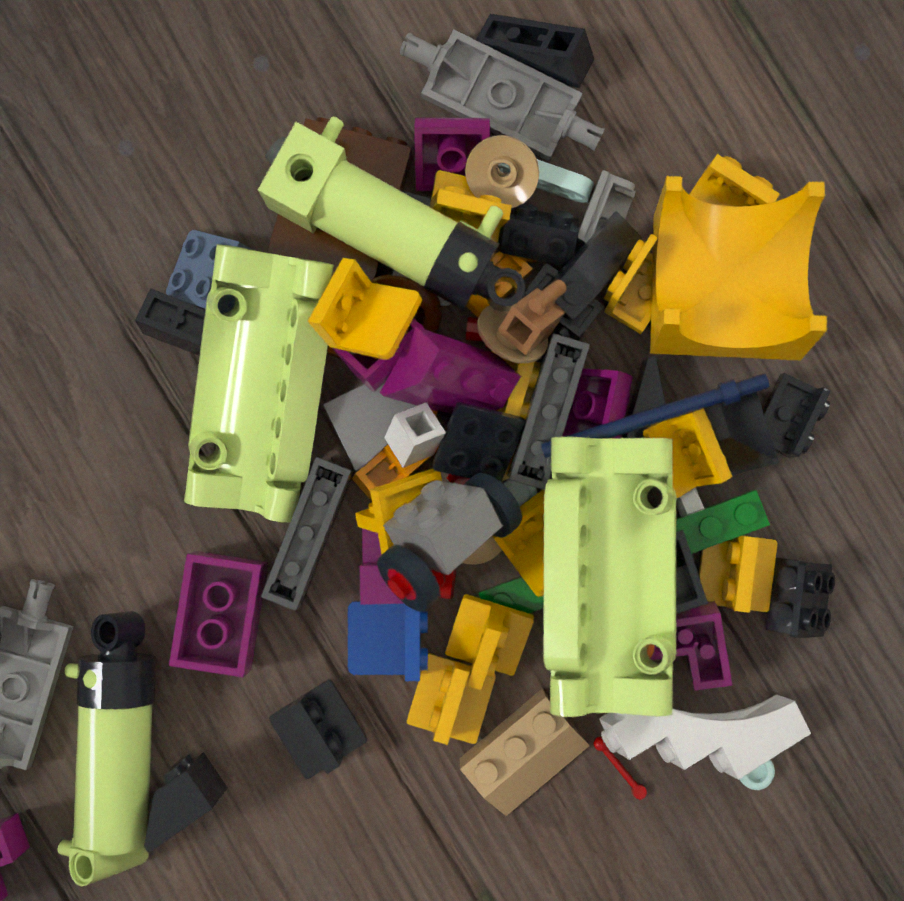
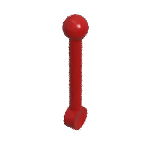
[594,737,647,800]

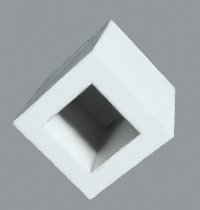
[384,402,446,468]

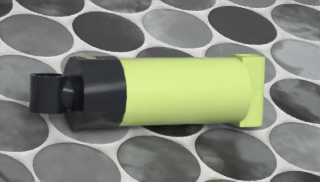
[58,611,156,886]

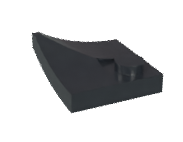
[704,392,779,475]

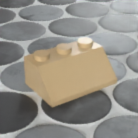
[460,688,590,816]

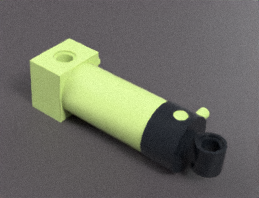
[258,117,525,312]

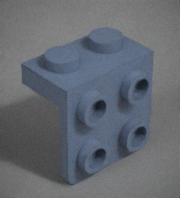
[166,230,253,313]

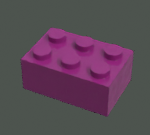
[169,551,269,677]

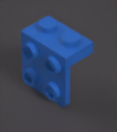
[348,601,428,681]

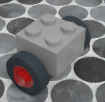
[377,473,522,612]

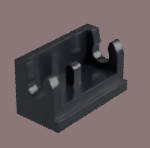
[135,288,205,356]

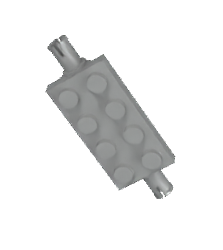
[400,29,605,161]
[0,579,74,770]

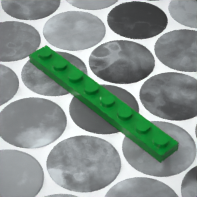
[479,490,770,613]

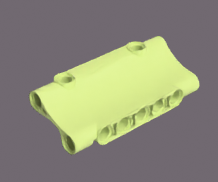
[184,244,334,522]
[544,437,677,717]

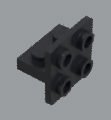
[432,402,526,482]
[766,557,835,638]
[269,679,367,779]

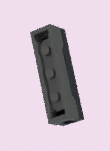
[507,333,590,490]
[261,457,355,611]

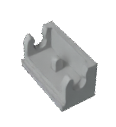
[576,170,636,248]

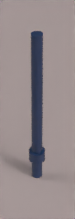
[541,373,770,459]

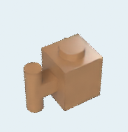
[498,280,566,356]

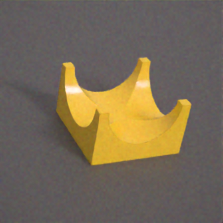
[650,176,827,361]

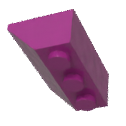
[380,327,521,414]

